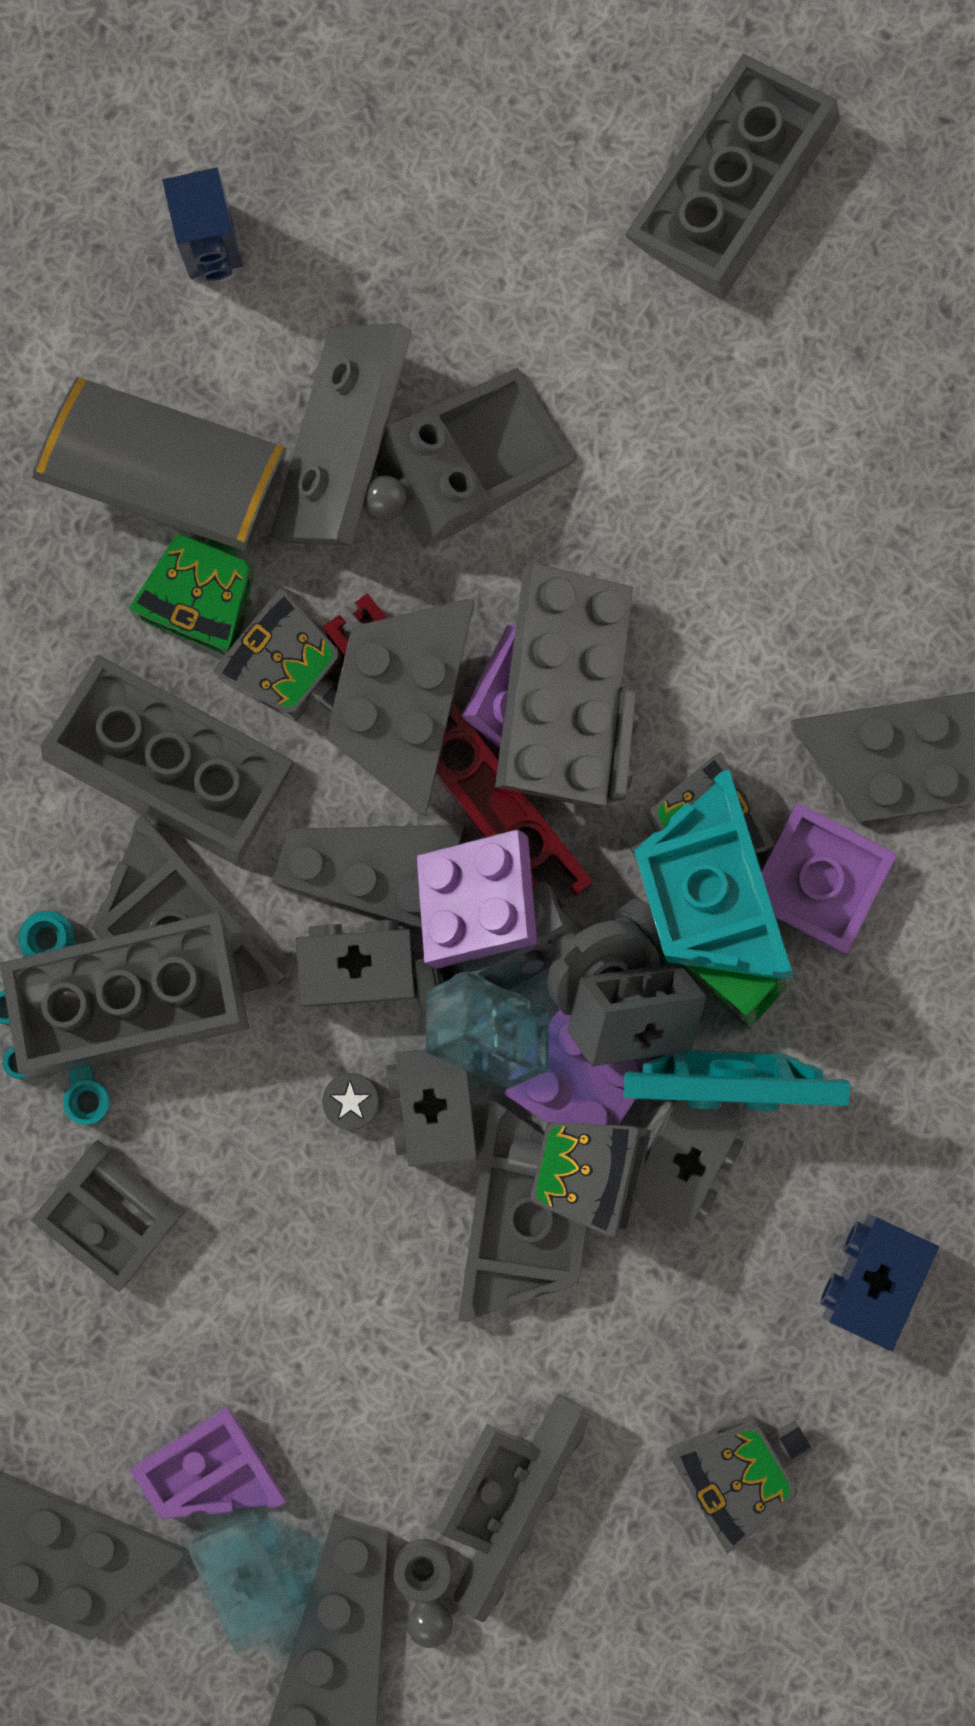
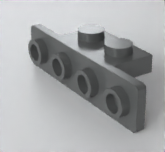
[433,1394,590,1622]

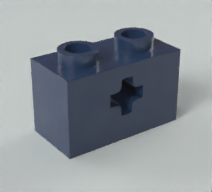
[162,167,243,281]
[820,1214,940,1352]

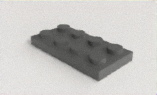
[495,562,633,808]

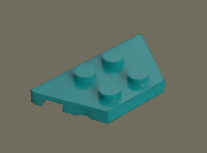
[634,770,794,980]
[623,1050,850,1111]

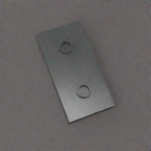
[270,323,412,546]

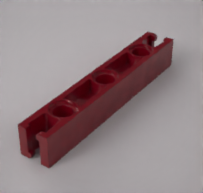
[323,593,593,909]

